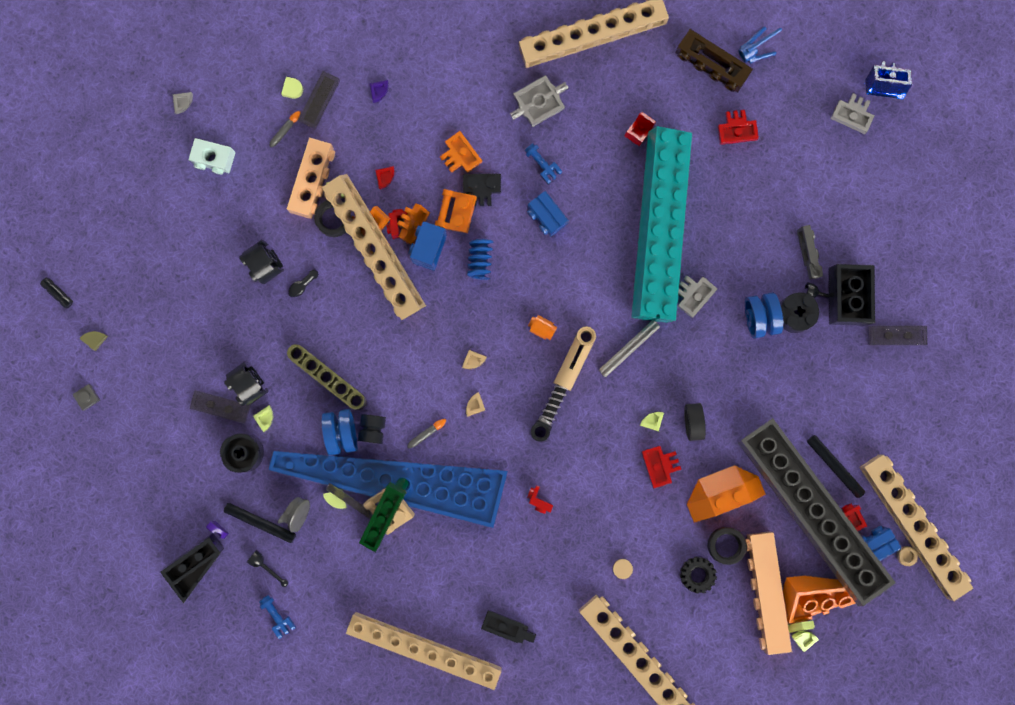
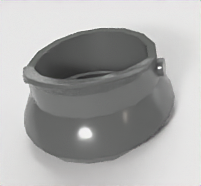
[278,497,310,532]

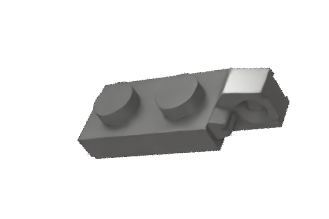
[797,225,823,279]

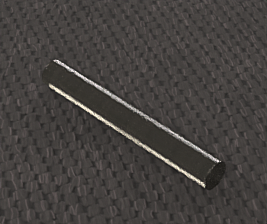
[325,483,373,519]

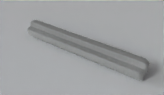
[599,320,660,377]

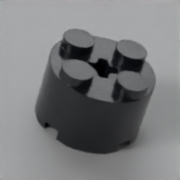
[239,239,284,284]
[780,292,819,333]
[224,361,268,406]
[220,433,264,473]

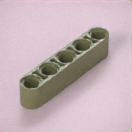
[287,344,367,410]

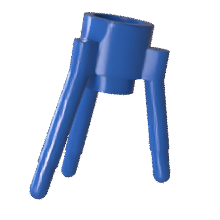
[738,27,782,64]

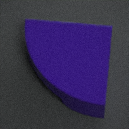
[370,80,389,103]
[206,521,229,539]

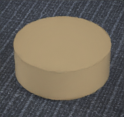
[896,546,918,566]
[613,559,633,579]

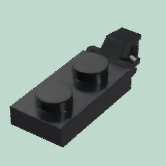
[481,610,536,644]

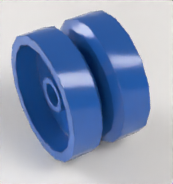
[744,292,783,339]
[322,409,358,455]

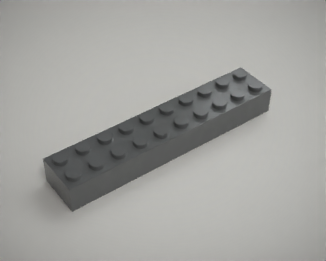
[738,418,896,606]

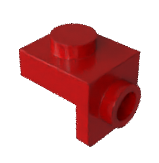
[624,112,656,147]
[386,209,408,239]
[527,485,553,514]
[841,503,867,531]

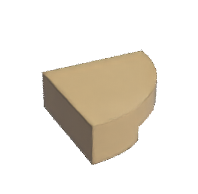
[462,350,487,369]
[466,392,485,417]

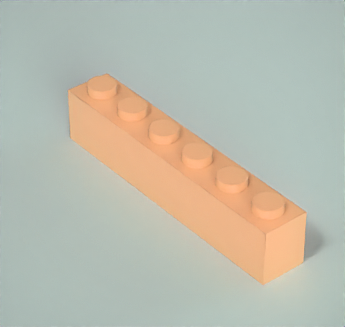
[745,532,792,655]

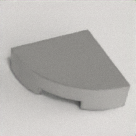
[173,92,193,114]

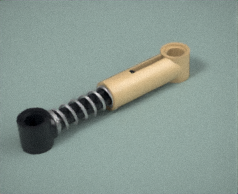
[531,327,596,442]

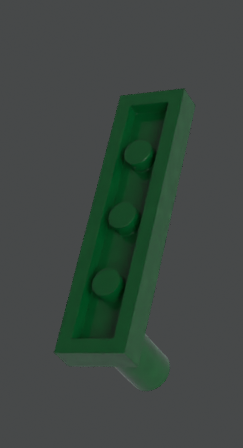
[359,478,409,553]

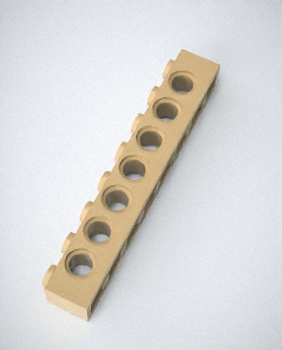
[519,0,669,68]
[322,174,426,320]
[859,455,973,601]
[579,595,695,705]
[346,612,502,690]

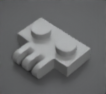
[830,93,875,134]
[678,275,717,318]

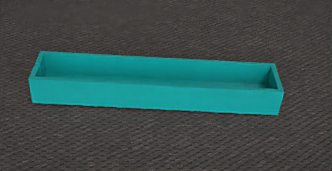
[631,126,692,323]

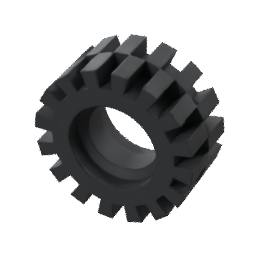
[680,557,717,594]

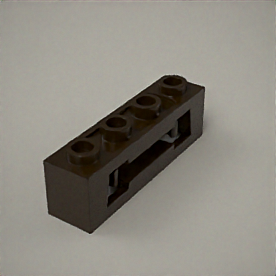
[675,29,753,93]

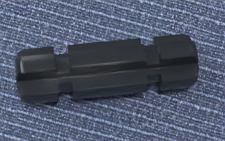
[40,277,73,308]

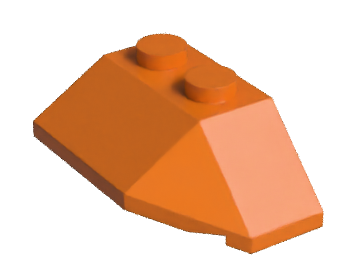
[687,465,766,522]

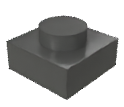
[72,384,101,411]

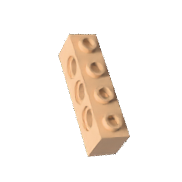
[287,138,335,219]

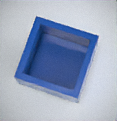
[408,221,447,271]

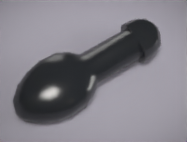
[288,269,319,297]

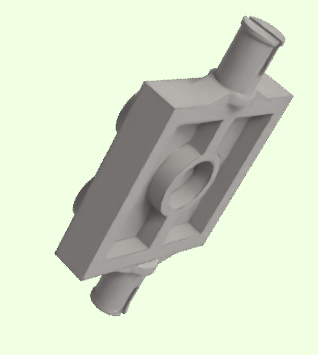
[510,75,569,127]

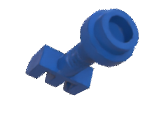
[524,143,563,184]
[259,595,296,639]

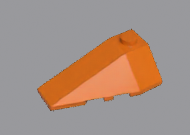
[783,576,855,623]

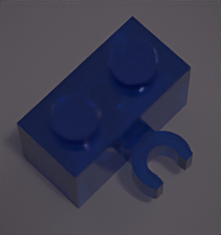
[865,61,912,99]

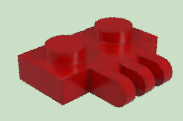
[718,109,759,145]
[641,446,682,489]

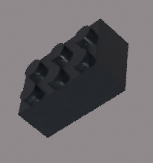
[828,264,875,326]

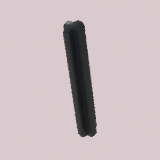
[807,435,866,498]
[223,503,296,543]

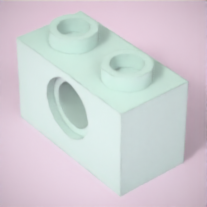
[189,138,235,175]

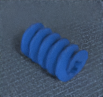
[467,239,493,280]

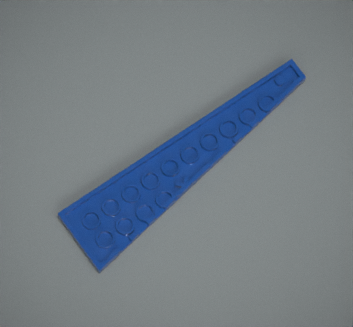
[269,451,508,528]

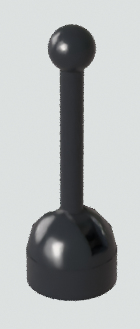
[803,282,829,298]
[247,550,288,587]

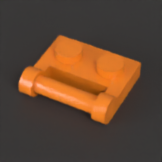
[435,189,477,234]

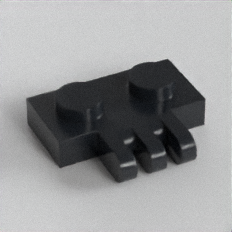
[463,174,501,206]

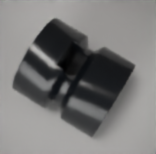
[358,414,386,444]

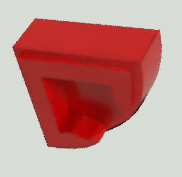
[375,166,395,189]

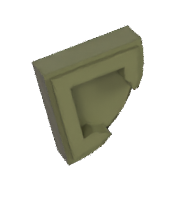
[79,331,108,351]

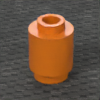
[528,315,557,340]

